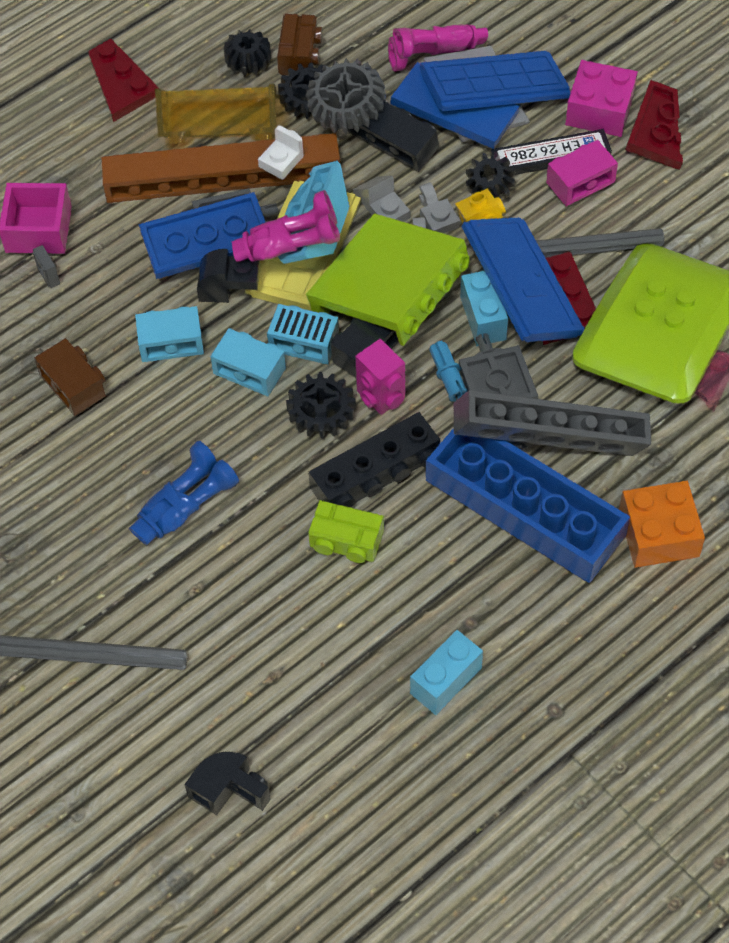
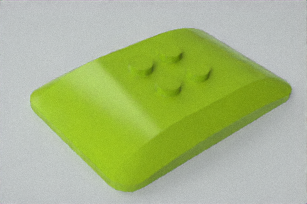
[572,243,729,404]

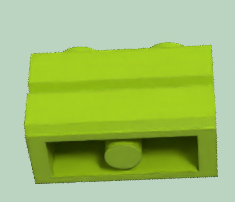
[309,500,384,563]

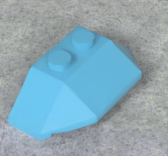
[278,161,350,264]

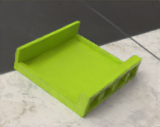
[306,213,470,346]

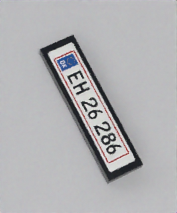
[490,129,612,175]

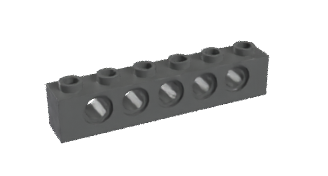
[453,390,651,456]

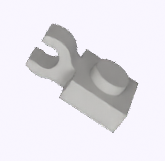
[419,182,460,234]

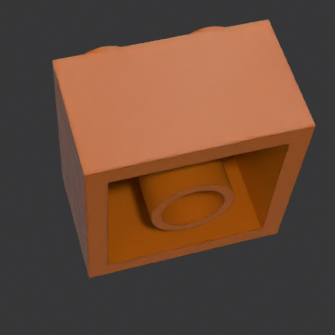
[619,480,705,568]

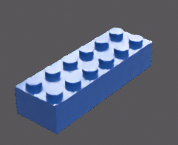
[425,428,630,584]

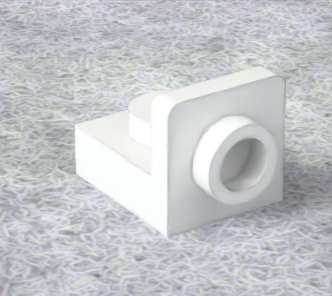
[258,125,304,180]

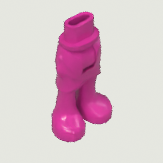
[388,24,488,72]
[232,190,340,262]

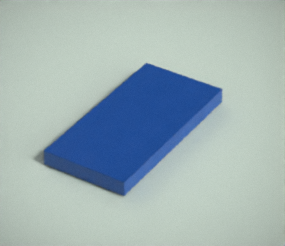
[390,62,520,149]
[139,192,266,279]

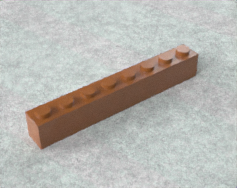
[101,133,340,203]

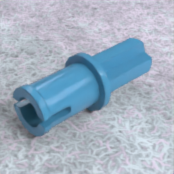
[429,341,468,402]

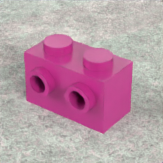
[546,140,618,206]
[355,339,405,415]

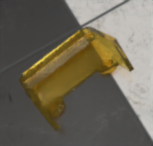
[155,84,278,144]

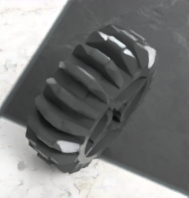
[306,58,386,134]

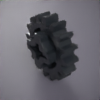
[278,63,323,119]
[286,372,356,438]

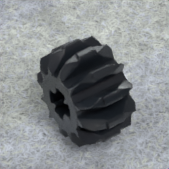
[223,28,272,77]
[466,152,516,198]

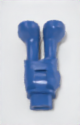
[129,441,239,545]

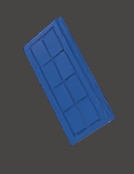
[420,51,571,111]
[461,217,584,342]

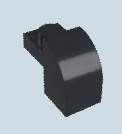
[197,249,260,303]
[184,752,271,815]

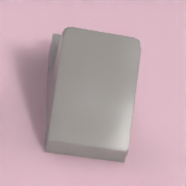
[353,176,411,222]

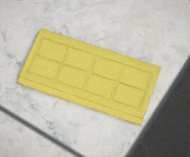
[245,180,361,311]

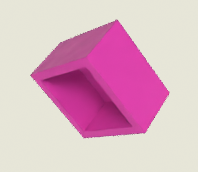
[565,60,638,137]
[0,183,72,254]

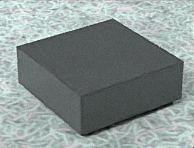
[33,245,60,288]

